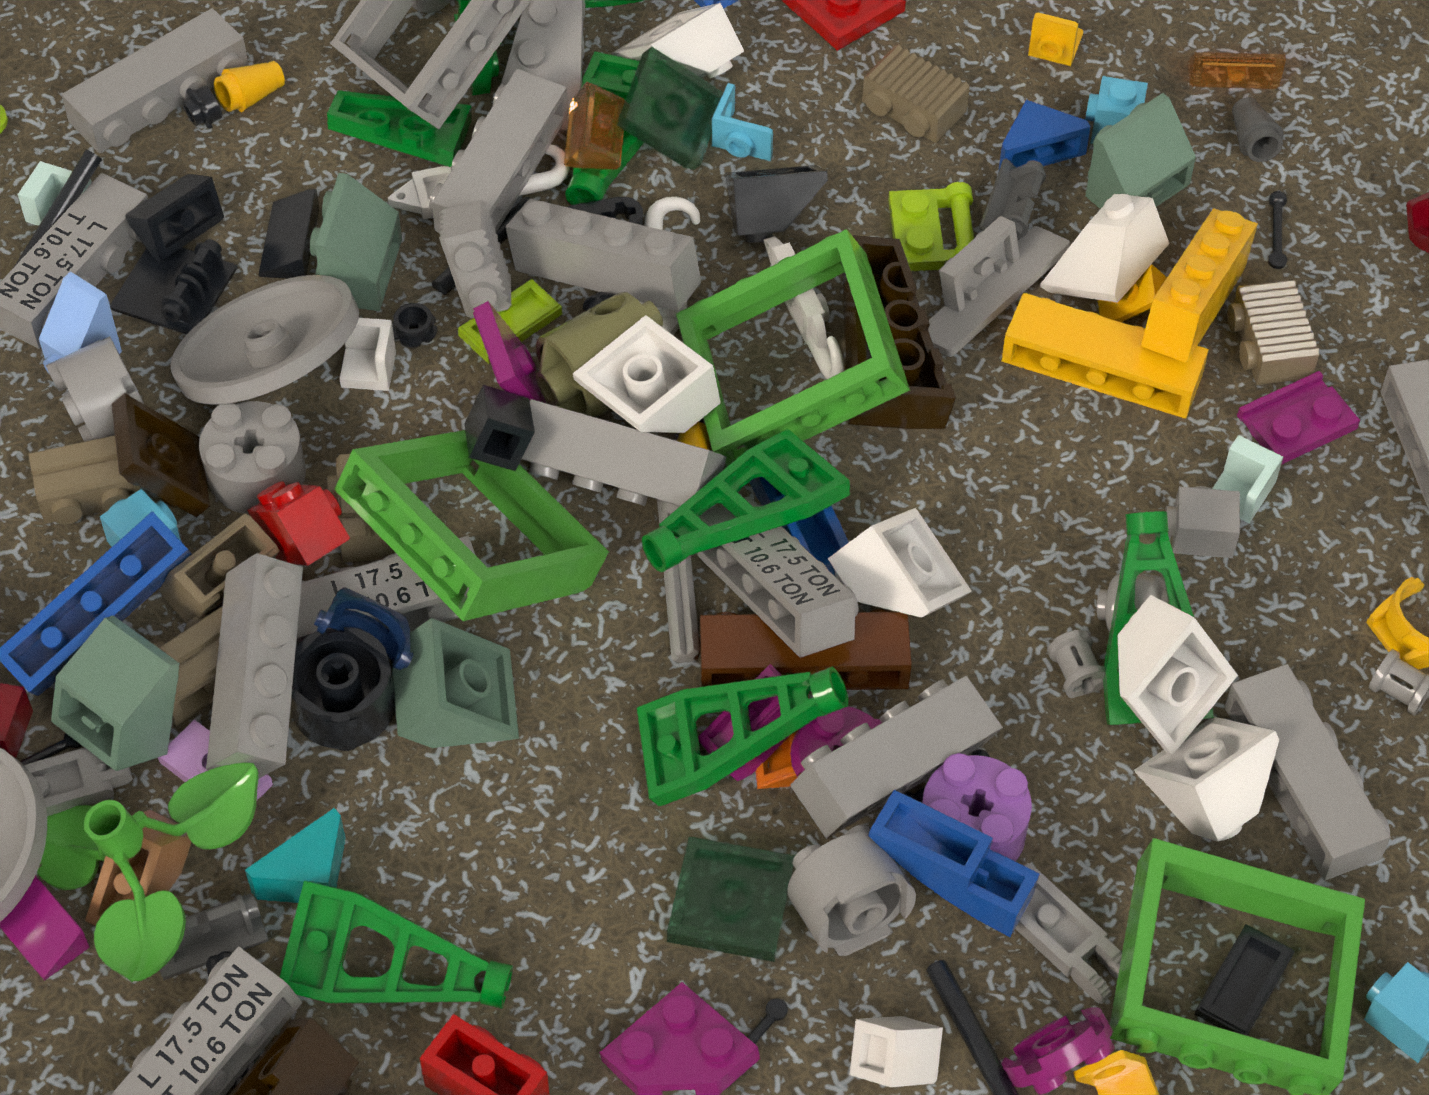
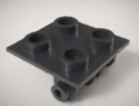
[110,239,238,334]

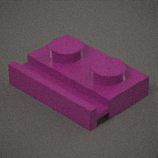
[1237,371,1360,465]

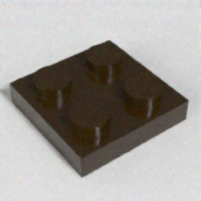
[112,393,210,518]

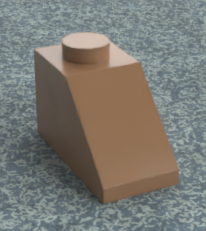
[85,809,191,926]

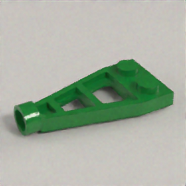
[565,51,681,205]
[642,429,850,572]
[1103,511,1214,725]
[637,667,848,806]
[280,881,513,1009]

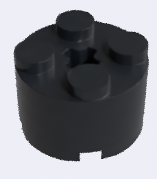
[291,627,396,751]

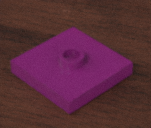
[473,301,547,404]

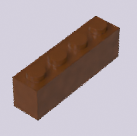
[700,609,912,690]

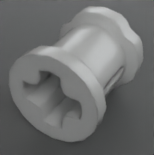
[1047,630,1105,698]
[1369,649,1429,716]

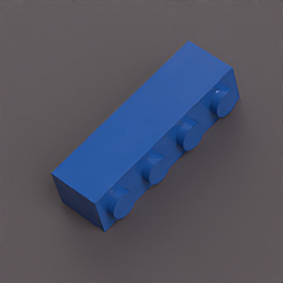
[0,511,192,696]

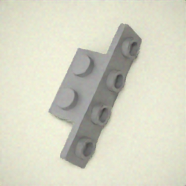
[928,216,1070,357]

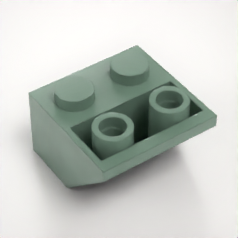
[1085,93,1196,209]
[310,173,402,311]
[51,615,180,771]

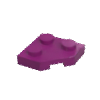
[599,982,760,1095]

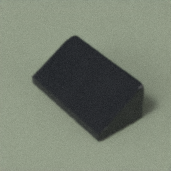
[125,174,224,262]
[258,189,320,279]

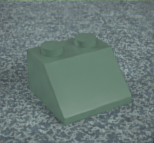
[392,618,519,748]

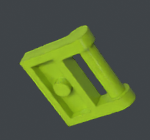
[888,182,974,271]

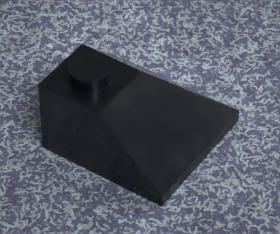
[725,165,828,243]

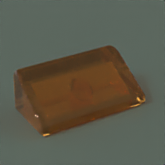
[1188,52,1286,89]
[564,82,626,170]

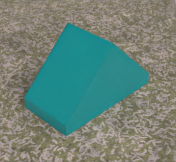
[245,808,346,903]

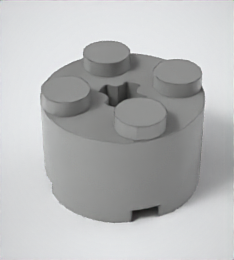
[46,336,144,442]
[199,401,306,514]
[787,825,916,956]

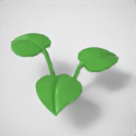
[37,763,259,982]

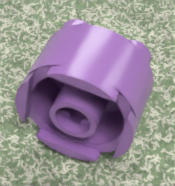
[922,753,1032,862]

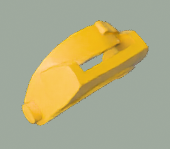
[1366,577,1429,669]

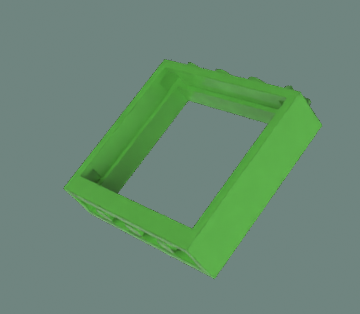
[676,229,910,467]
[334,430,609,621]
[1110,838,1365,1095]

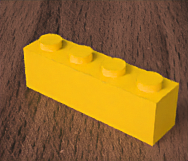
[1141,208,1258,363]
[1001,292,1209,419]

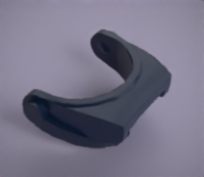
[314,587,414,670]

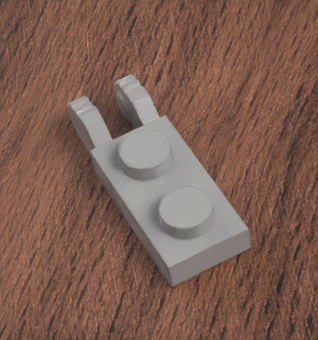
[1015,863,1122,1004]

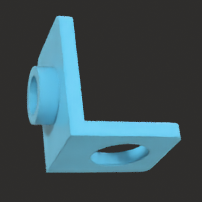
[712,83,773,161]

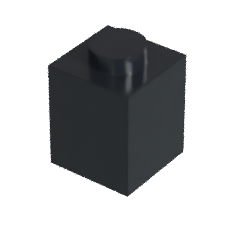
[464,385,535,471]

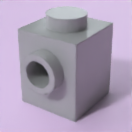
[1165,486,1240,558]

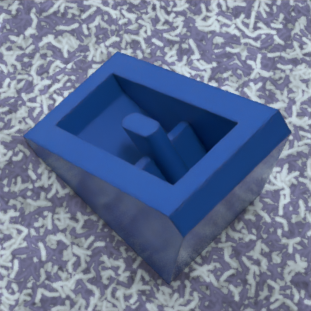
[999,100,1091,169]

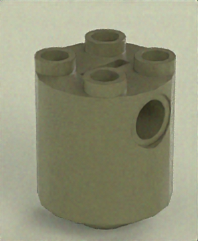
[536,292,663,418]

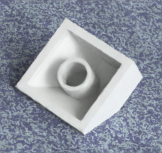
[611,3,744,78]
[1040,194,1170,303]
[573,315,721,433]
[828,508,972,618]
[1118,595,1238,756]
[1134,716,1279,842]

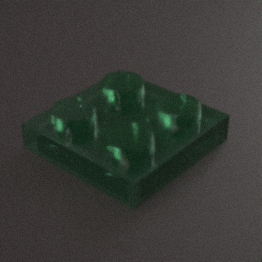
[617,46,724,170]
[667,836,795,962]

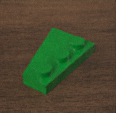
[327,90,472,167]

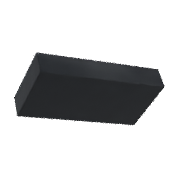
[1194,924,1295,1036]

